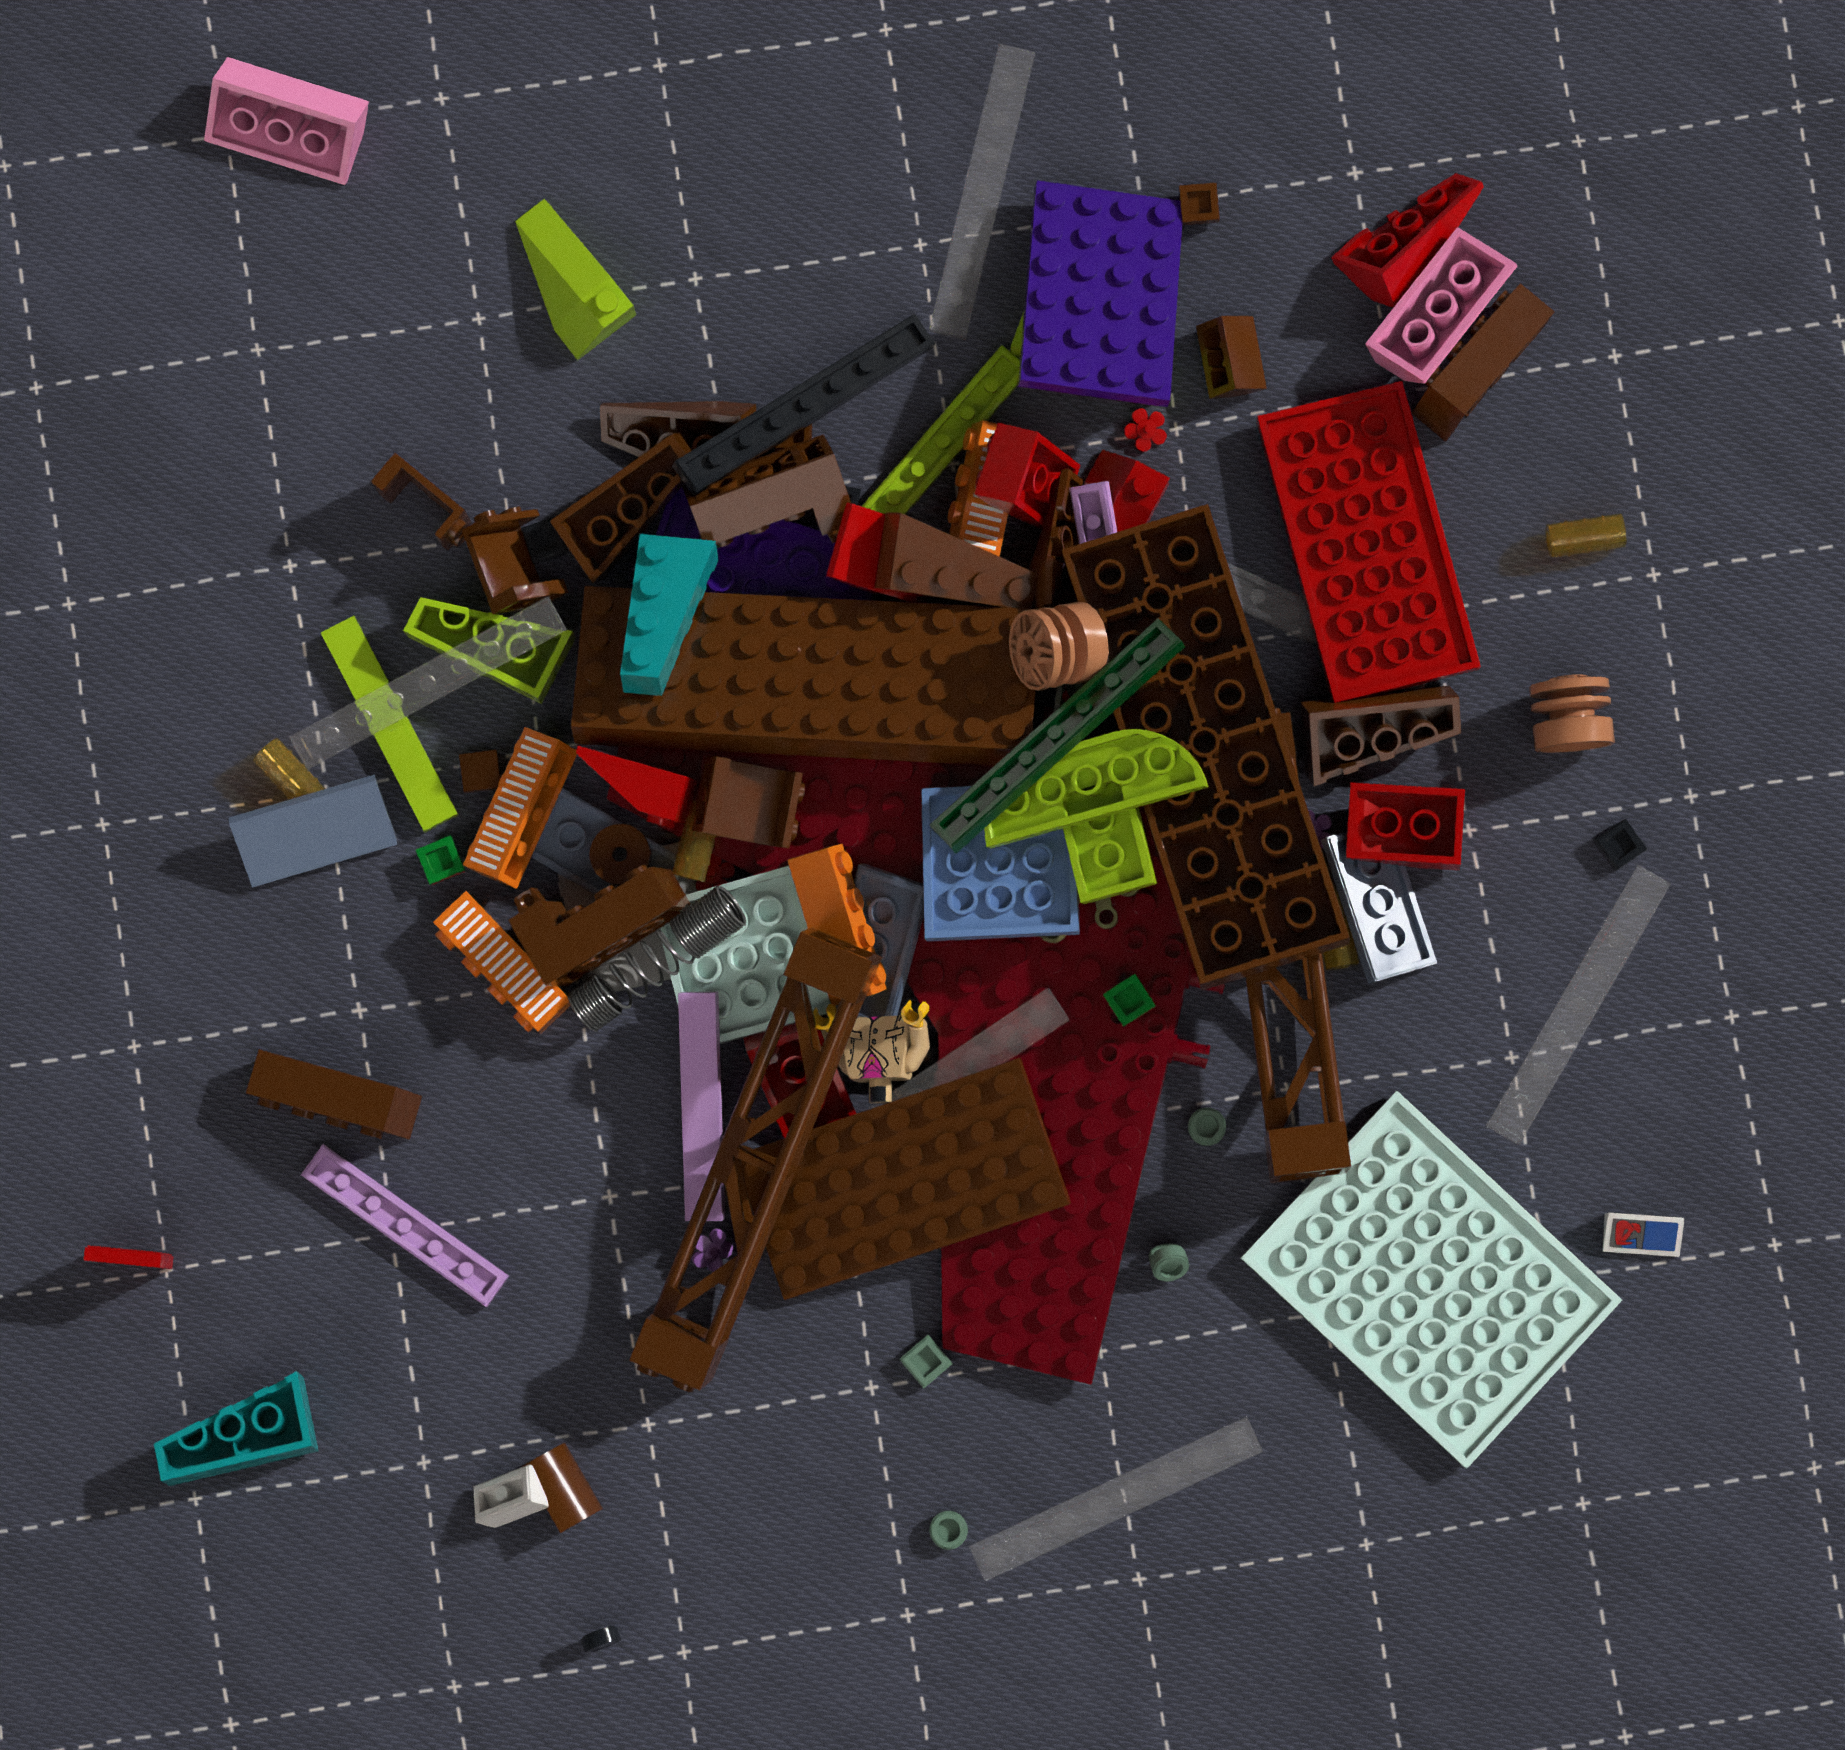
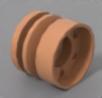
[1009,602,1109,691]
[1529,674,1615,753]

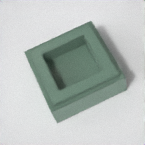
[899,1335,953,1388]

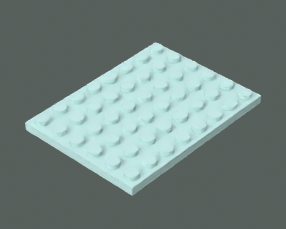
[1241,1091,1622,1469]

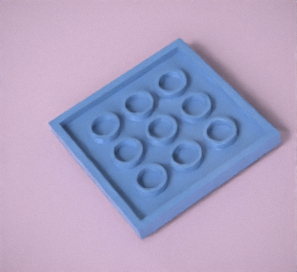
[922,786,1080,941]

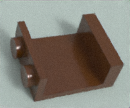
[371,453,472,551]
[462,506,569,614]
[692,756,805,848]

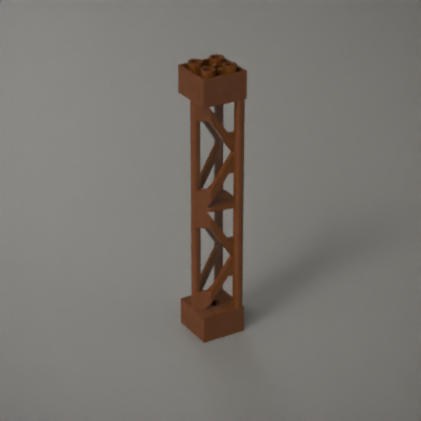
[1246,708,1351,1183]
[629,928,882,1392]

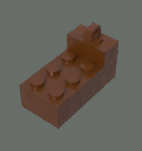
[682,434,851,548]
[508,865,691,987]

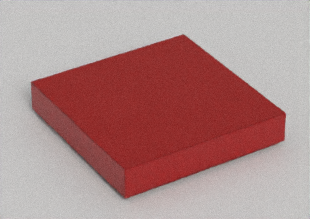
[83,1245,174,1269]

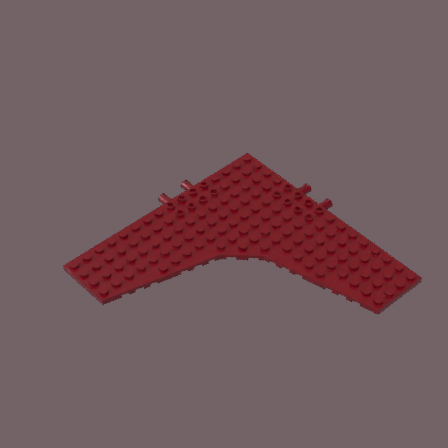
[607,706,1225,1385]

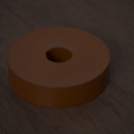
[589,824,652,885]

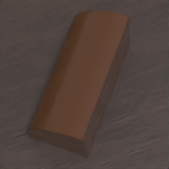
[1196,316,1267,399]
[522,1443,603,1533]

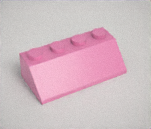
[204,57,369,185]
[1365,227,1517,384]

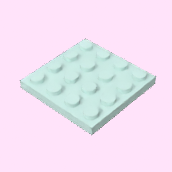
[659,866,831,1044]

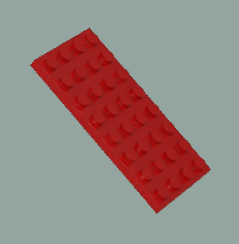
[1256,381,1481,703]

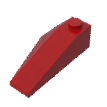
[1331,173,1484,308]
[1084,450,1170,532]

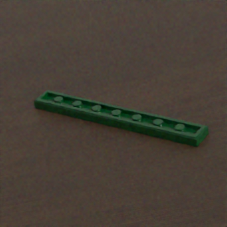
[929,618,1185,854]

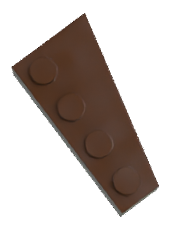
[1412,283,1555,442]
[550,433,692,583]
[875,512,1037,609]
[1301,685,1461,786]
[246,1049,422,1140]

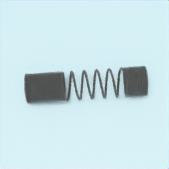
[568,886,746,1032]

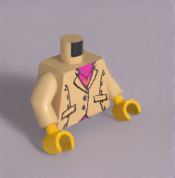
[813,1000,930,1104]

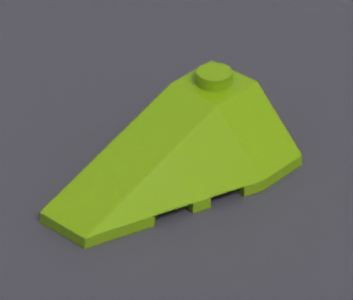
[515,198,636,360]

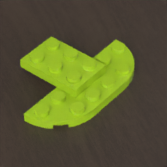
[984,729,1209,904]

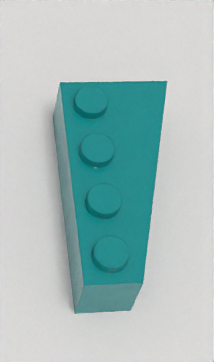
[620,534,718,696]
[154,1371,319,1486]

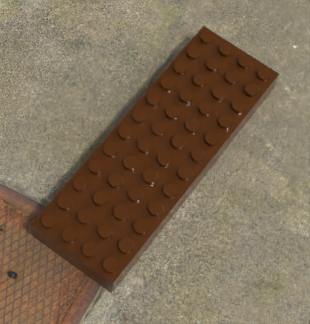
[1062,504,1350,991]
[571,586,1038,766]

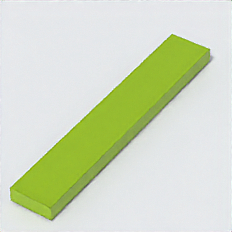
[862,345,1020,515]
[321,615,458,833]

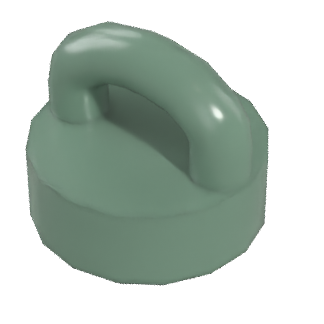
[1148,1243,1190,1282]

